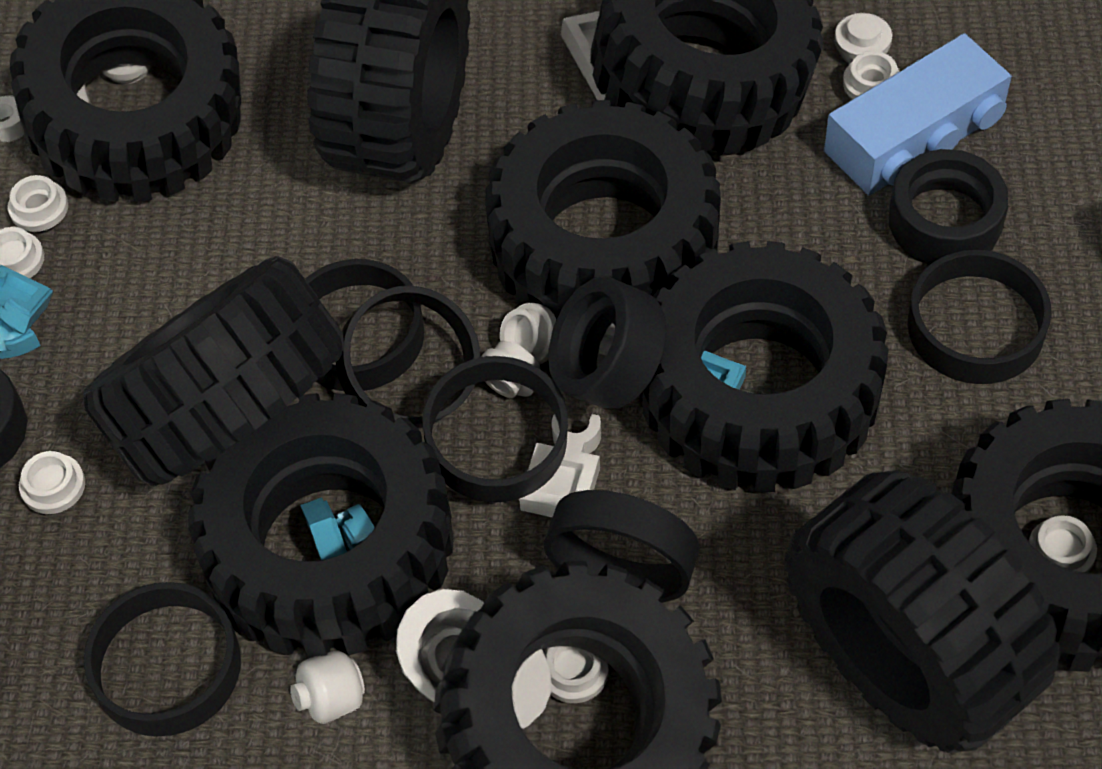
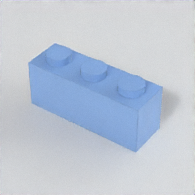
[824,33,1012,196]

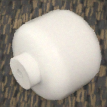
[290,651,365,724]

